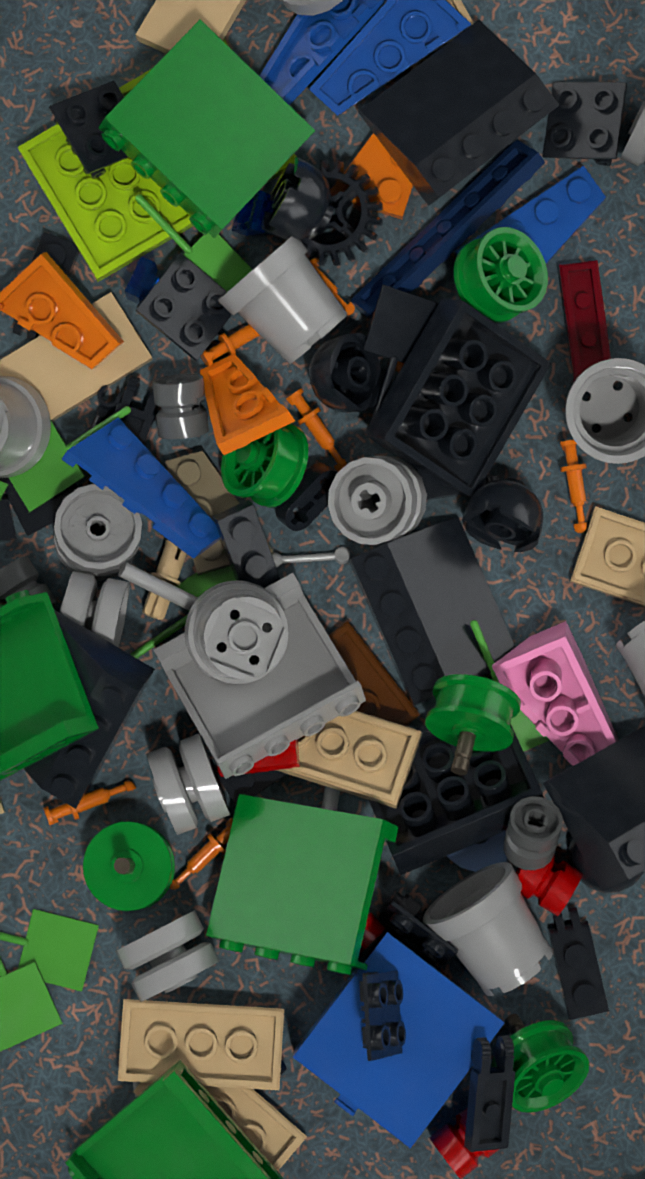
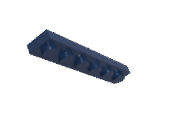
[350,140,545,320]

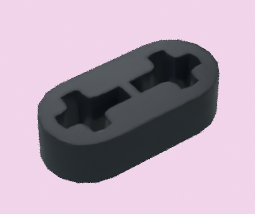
[275,462,338,531]

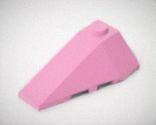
[492,621,618,766]

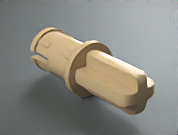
[142,540,187,620]

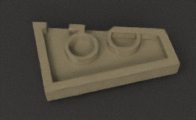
[165,450,274,576]

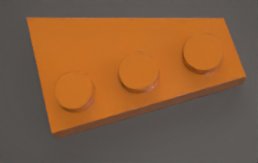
[331,133,413,220]
[0,252,124,369]
[199,354,295,455]

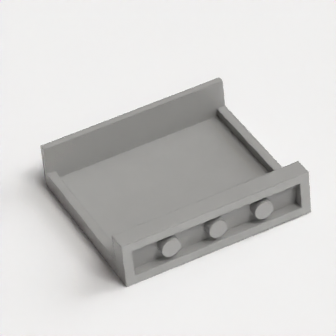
[153,573,366,779]

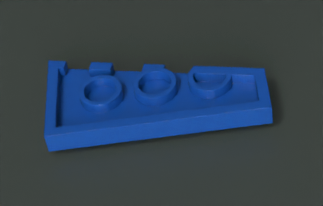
[259,0,387,105]
[309,0,472,116]
[455,166,606,264]
[62,417,220,559]

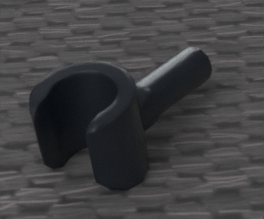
[88,385,121,431]

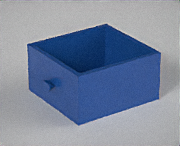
[293,930,505,1148]

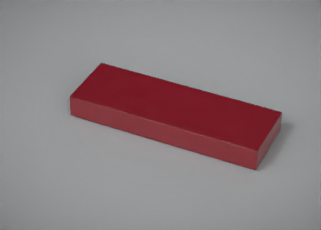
[558,260,611,382]

